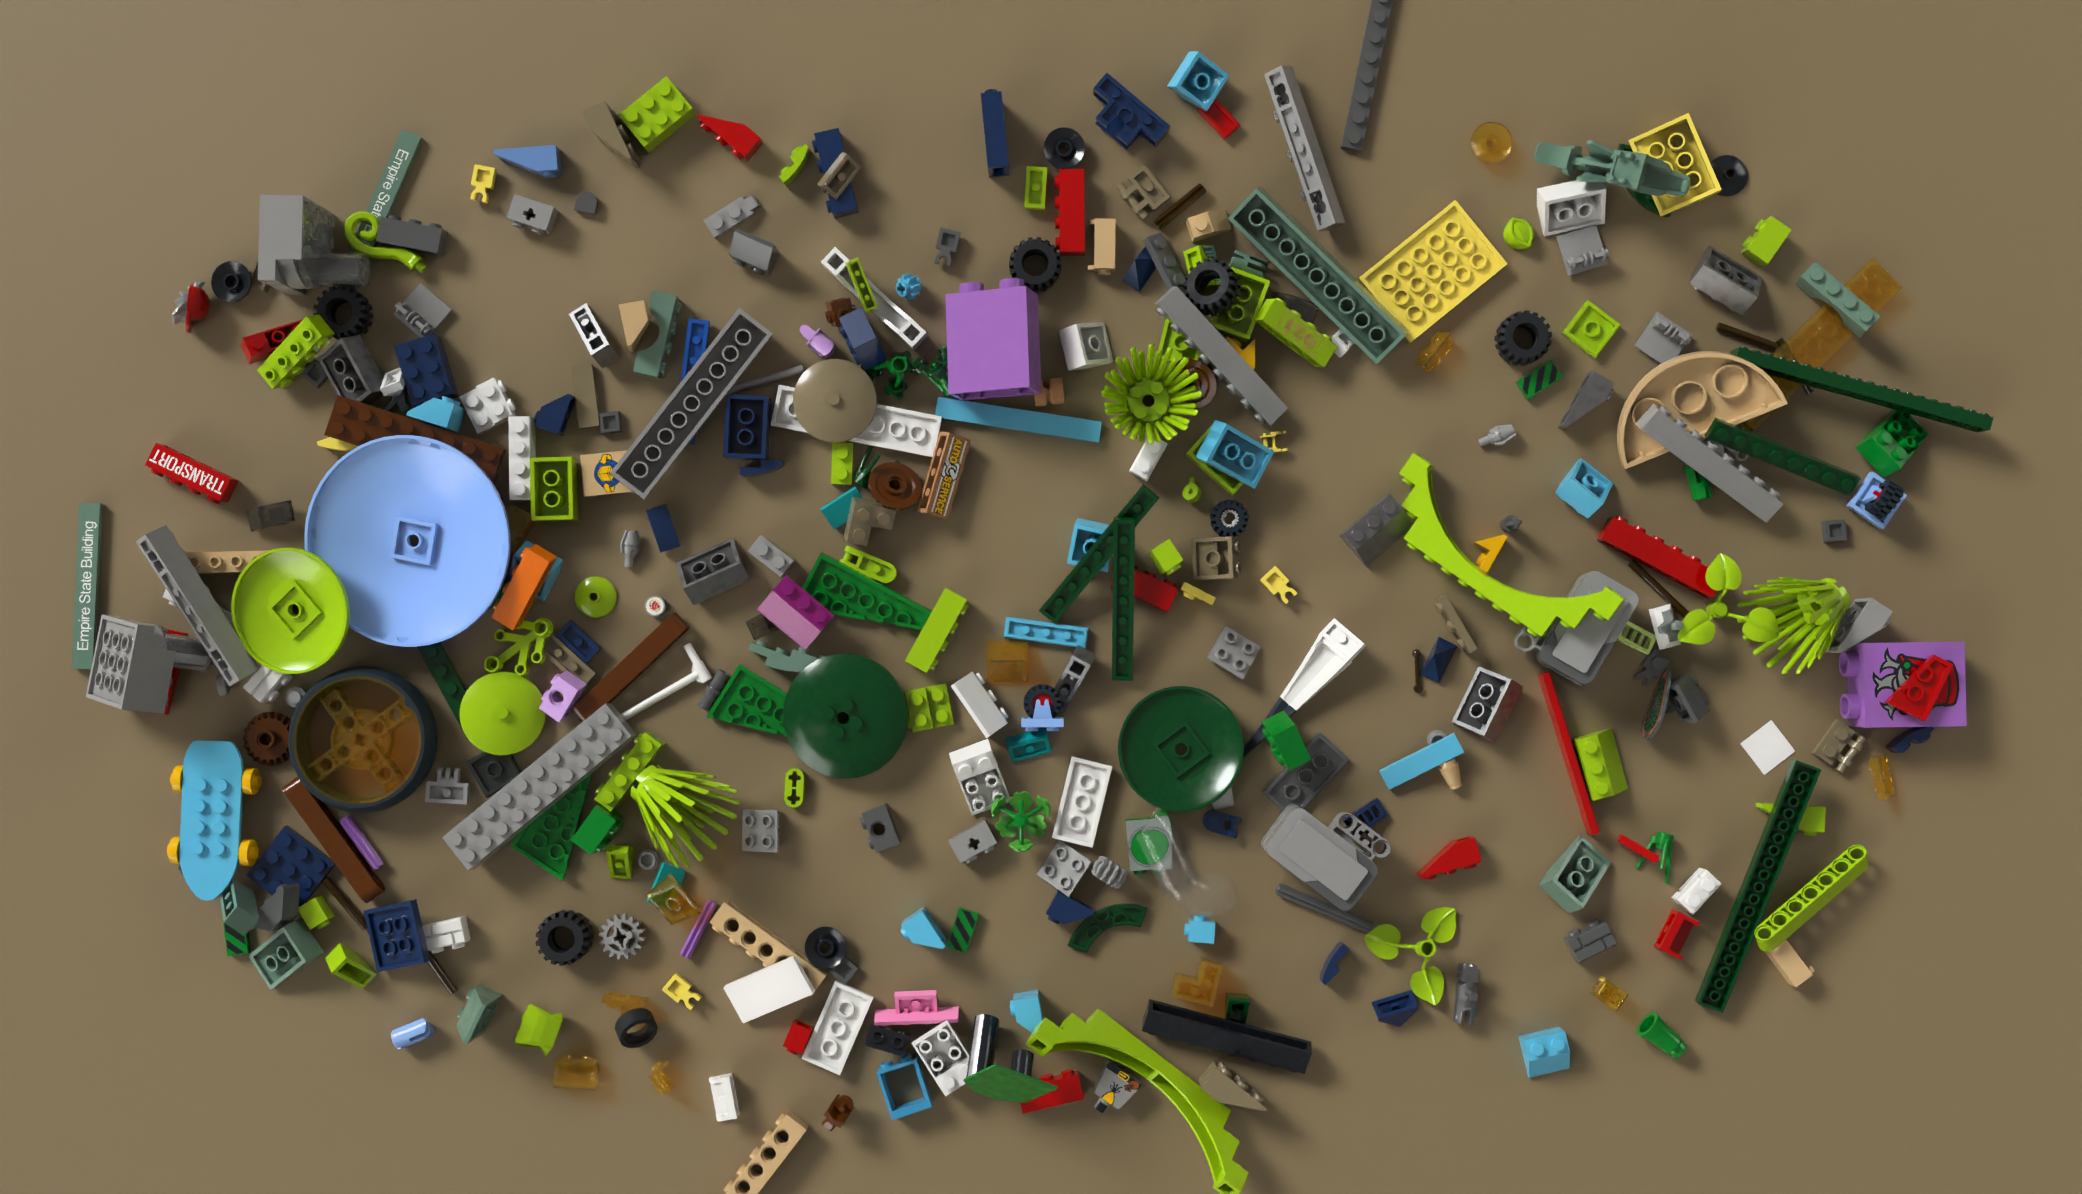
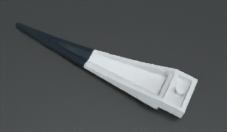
[1243,618,1366,758]

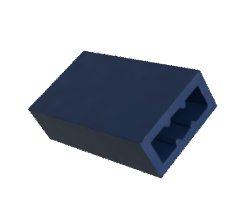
[981,89,1009,178]

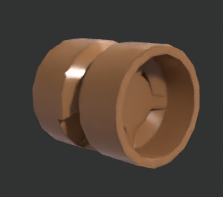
[1034,377,1064,407]

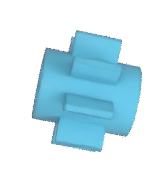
[896,273,922,301]

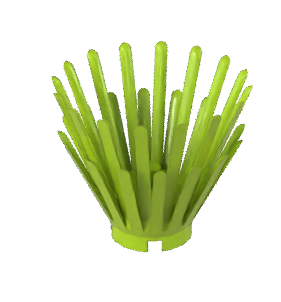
[1102,344,1202,443]
[1737,577,1851,674]
[630,765,740,869]

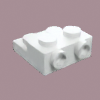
[459,377,516,435]

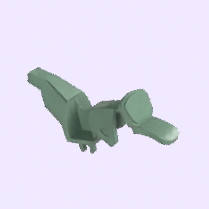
[1534,140,1691,197]

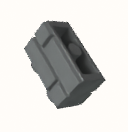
[1564,919,1617,963]

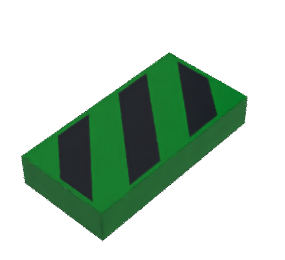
[1515,360,1563,400]
[946,907,979,954]
[223,923,251,956]

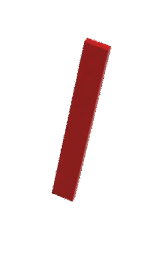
[1537,672,1600,835]

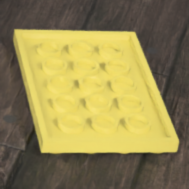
[1358,200,1508,343]

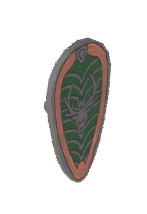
[1641,669,1674,740]

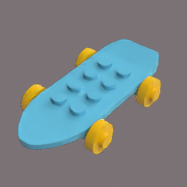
[167,740,262,901]

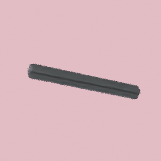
[1275,883,1374,933]

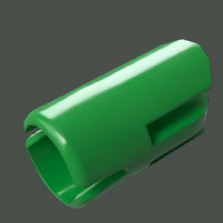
[1684,465,1714,502]

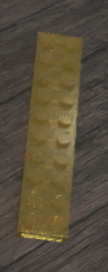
[1742,258,1903,432]

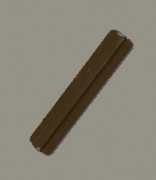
[1154,183,1206,230]

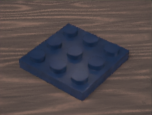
[246,825,336,913]
[364,899,430,972]

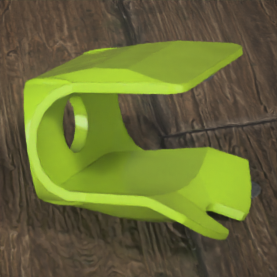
[515,1004,563,1056]

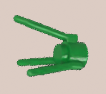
[1635,831,1674,884]

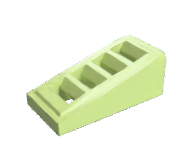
[1616,621,1656,655]

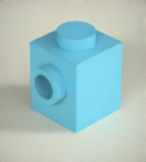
[1184,915,1215,944]

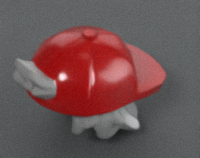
[171,281,211,333]

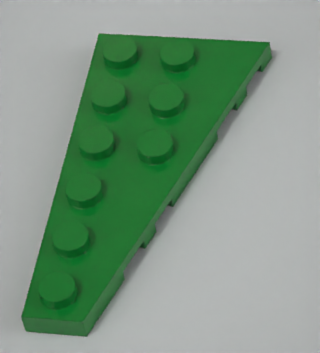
[802,552,932,630]
[706,664,787,736]
[510,774,592,881]

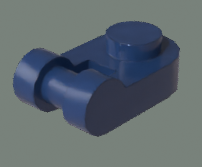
[1203,810,1242,839]

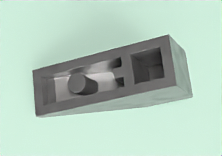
[569,303,620,368]
[1557,371,1614,429]
[1054,645,1096,713]

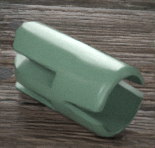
[1229,250,1269,278]

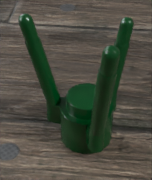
[853,445,899,489]

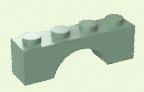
[1796,262,1881,338]
[633,290,682,380]

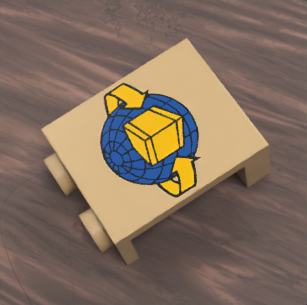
[580,450,634,498]

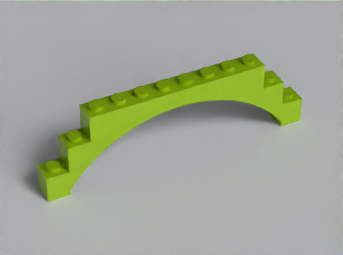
[1399,453,1626,637]
[1026,1008,1249,1194]

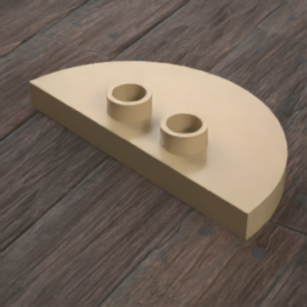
[1617,351,1788,469]

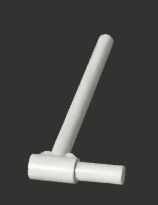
[621,643,712,720]

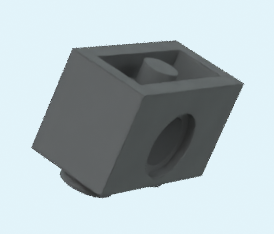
[860,803,901,853]

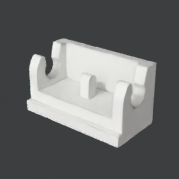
[709,1073,740,1122]

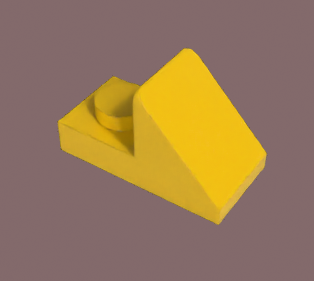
[1225,336,1255,370]
[1472,535,1508,573]

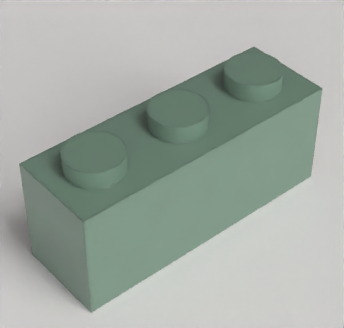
[219,879,259,935]

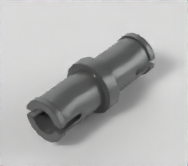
[698,669,730,711]

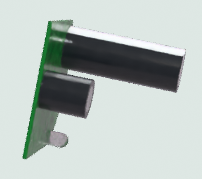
[963,1014,1058,1103]

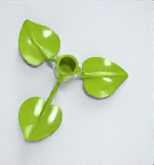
[1678,554,1780,645]
[1365,907,1456,1005]

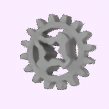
[599,913,646,960]

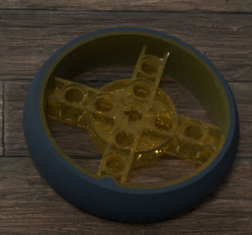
[288,666,438,813]

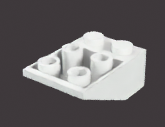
[949,739,1010,816]
[912,1020,970,1097]

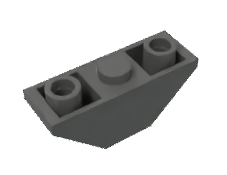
[255,883,300,931]

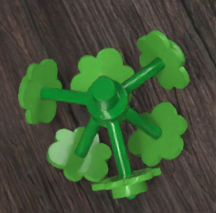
[991,791,1051,853]

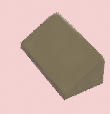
[817,152,862,200]

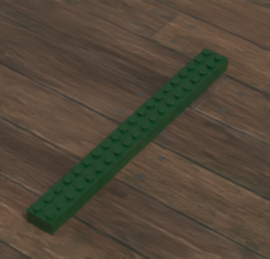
[1730,346,1993,433]
[1695,759,1821,1013]

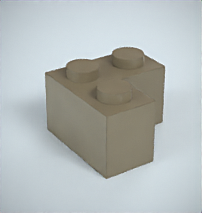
[844,496,896,546]

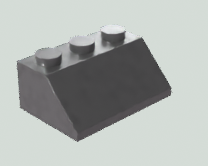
[1689,246,1762,315]
[318,335,383,404]
[1339,494,1413,567]
[676,538,750,606]
[1452,666,1523,743]

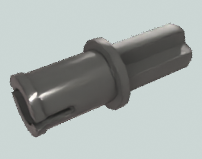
[1500,516,1522,532]

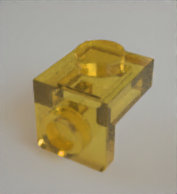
[1589,976,1628,1011]
[648,1059,675,1096]

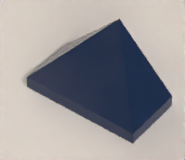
[1122,246,1156,292]
[1420,637,1457,683]
[1372,990,1419,1027]

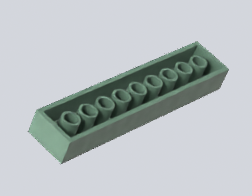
[1228,186,1409,364]

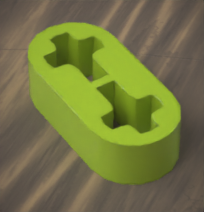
[784,768,805,808]

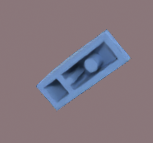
[493,145,562,178]

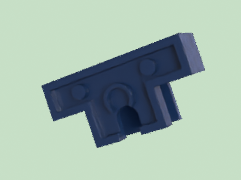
[1093,73,1170,150]

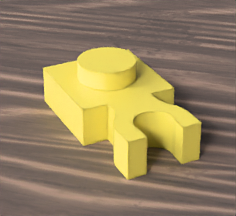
[470,164,497,204]
[1260,566,1297,604]
[1180,582,1216,605]
[662,972,702,1010]

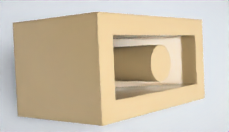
[1186,210,1232,243]

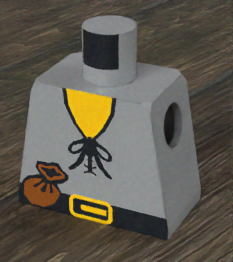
[1094,1058,1142,1113]

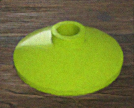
[575,576,617,618]

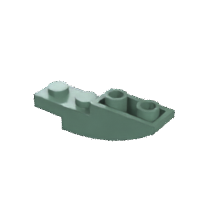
[748,640,825,672]

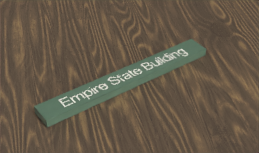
[340,129,423,290]
[72,503,103,669]

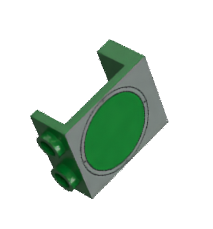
[1125,816,1172,874]

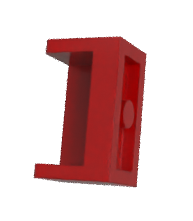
[1654,909,1700,960]

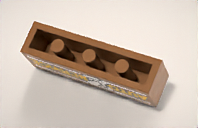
[917,431,971,520]

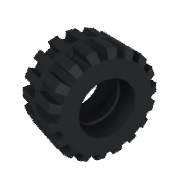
[1009,237,1061,293]
[1183,258,1241,316]
[313,285,373,339]
[1494,310,1552,366]
[536,910,593,966]

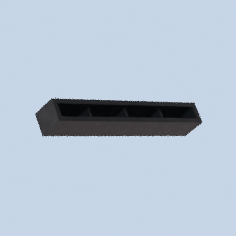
[1142,999,1312,1074]

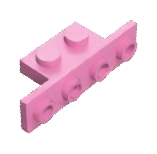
[874,990,959,1026]

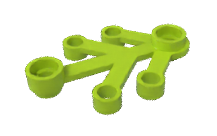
[484,618,554,676]

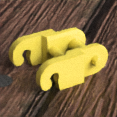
[1260,431,1288,453]

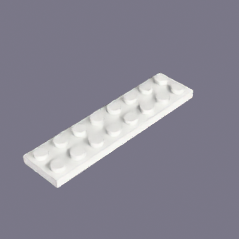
[771,385,942,457]

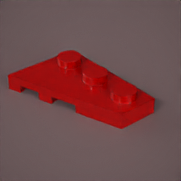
[1884,655,1954,722]

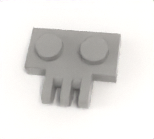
[425,767,470,804]

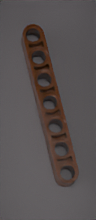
[571,612,690,722]
[282,777,385,903]

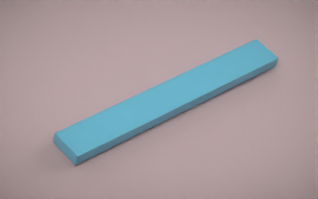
[935,397,1102,443]

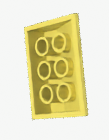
[1628,113,1722,216]

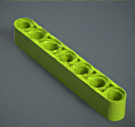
[1754,845,1870,952]

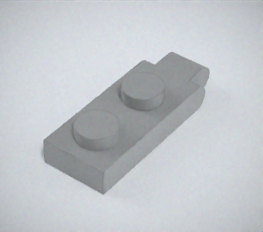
[703,195,760,239]

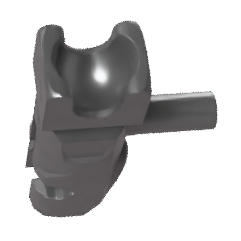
[1453,963,1479,1025]

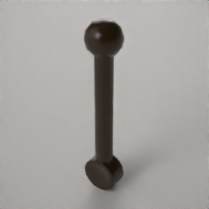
[1412,649,1422,693]

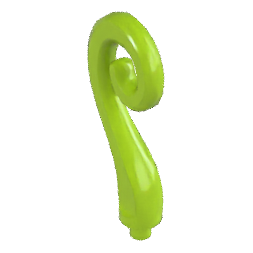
[344,211,427,273]

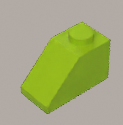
[325,943,377,989]

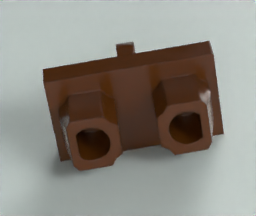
[822,1094,854,1131]

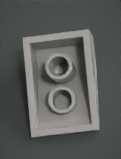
[1824,598,1893,653]

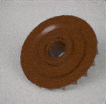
[1172,357,1217,409]
[868,462,922,511]
[242,712,297,766]

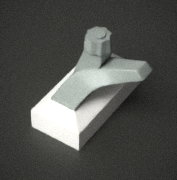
[380,367,410,412]
[1648,604,1684,650]

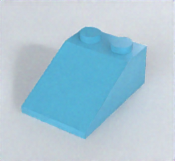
[1196,420,1274,489]

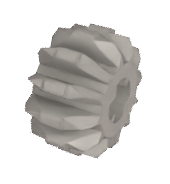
[1091,856,1128,888]

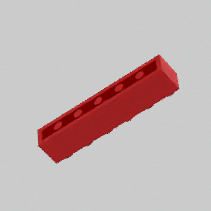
[1597,516,1717,599]

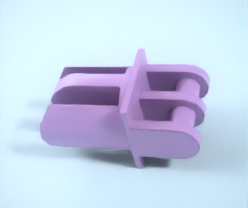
[800,325,835,358]

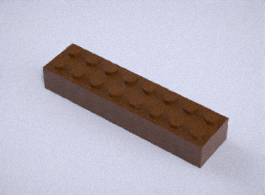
[324,395,506,485]

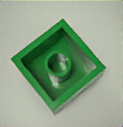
[1261,710,1311,771]
[571,804,624,855]

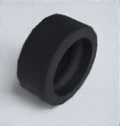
[615,1008,658,1048]

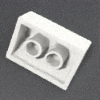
[1537,180,1606,237]
[951,671,1009,738]

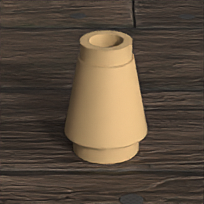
[1438,758,1462,789]

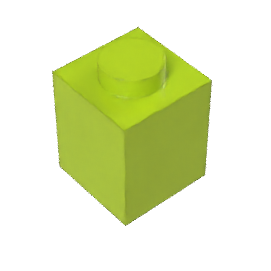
[298,895,335,930]

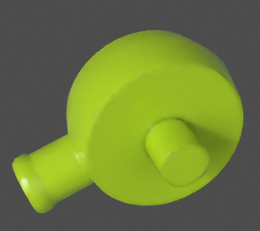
[1183,477,1202,503]

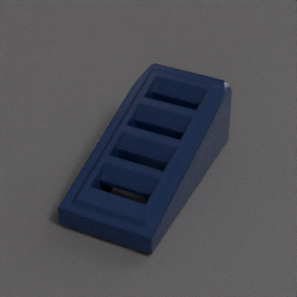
[1342,798,1388,835]

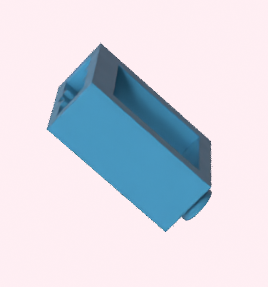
[876,1054,933,1120]

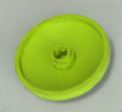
[460,672,546,755]

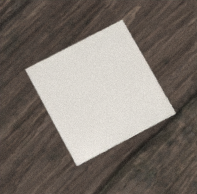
[1740,720,1795,775]

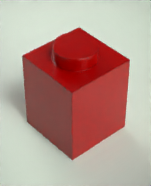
[783,1019,814,1055]

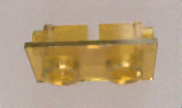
[1415,331,1455,373]

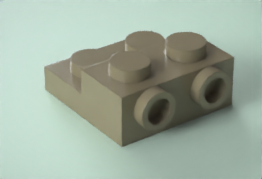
[1192,536,1241,580]

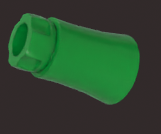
[1637,1012,1687,1058]

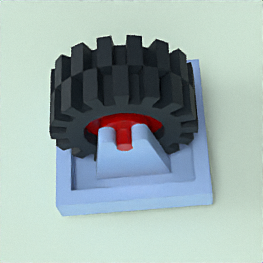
[1846,472,1907,530]
[1021,684,1064,731]

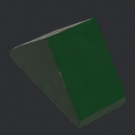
[1224,993,1250,1024]

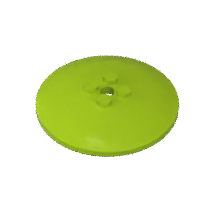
[231,547,350,674]

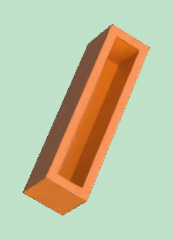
[491,544,557,631]

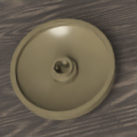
[793,359,877,443]

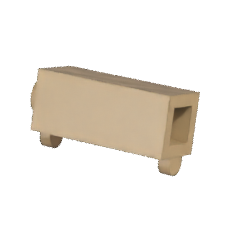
[1088,218,1116,275]
[1763,937,1814,987]

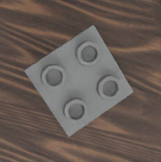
[1556,225,1609,276]
[393,283,452,338]
[1634,312,1692,364]
[1207,625,1261,680]
[742,809,781,853]
[1037,840,1092,897]

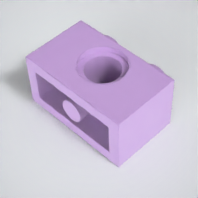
[539,670,587,722]

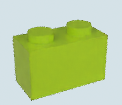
[1740,216,1791,267]

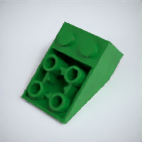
[1855,409,1929,478]

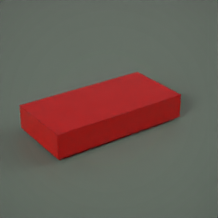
[1197,98,1240,141]
[1616,834,1660,863]

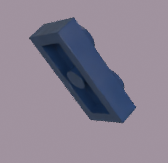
[556,620,602,664]

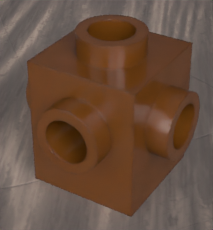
[825,297,856,330]

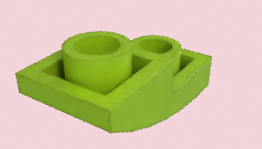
[779,144,811,187]

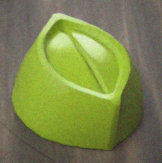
[1503,217,1534,250]

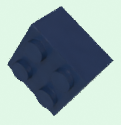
[839,307,887,371]

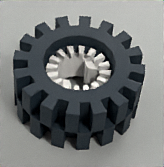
[1210,499,1249,537]

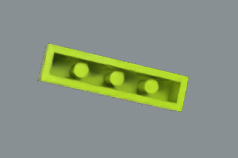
[845,257,878,312]

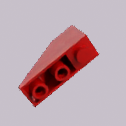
[697,115,763,162]
[241,320,302,365]
[1416,836,1482,880]

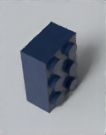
[394,334,459,407]
[723,394,771,461]

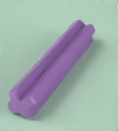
[340,815,384,870]
[680,899,717,958]

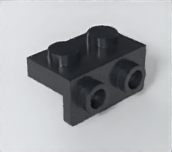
[865,1025,911,1057]

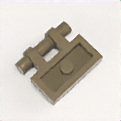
[1117,165,1170,220]
[1812,719,1867,774]

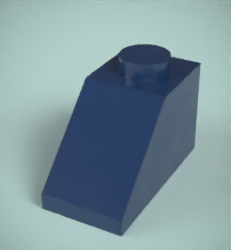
[534,394,575,436]
[1046,889,1095,924]

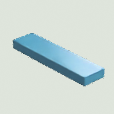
[1004,617,1089,649]
[1379,733,1464,790]

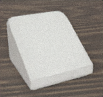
[1331,329,1355,357]

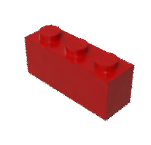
[1110,565,1178,612]
[1020,1069,1084,1114]

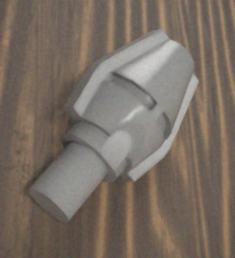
[1478,424,1516,447]
[620,530,641,567]

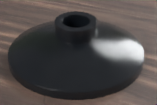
[1043,127,1085,169]
[1710,155,1748,197]
[211,261,252,303]
[805,926,847,969]

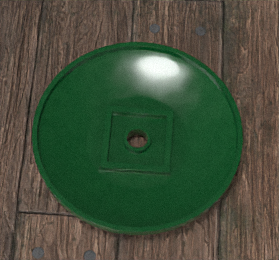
[783,653,908,779]
[1118,686,1244,812]

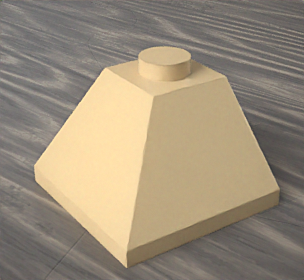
[619,300,652,353]

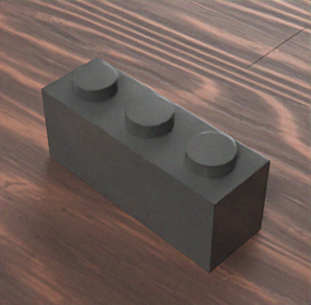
[376,215,448,257]

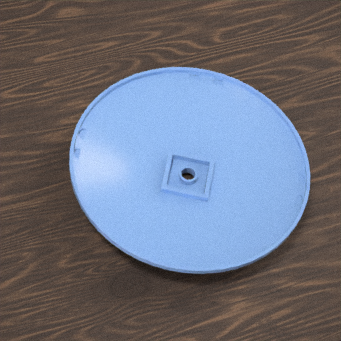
[304,435,511,647]

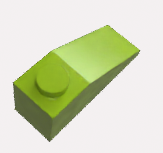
[1755,803,1826,836]

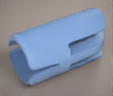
[391,1018,435,1050]

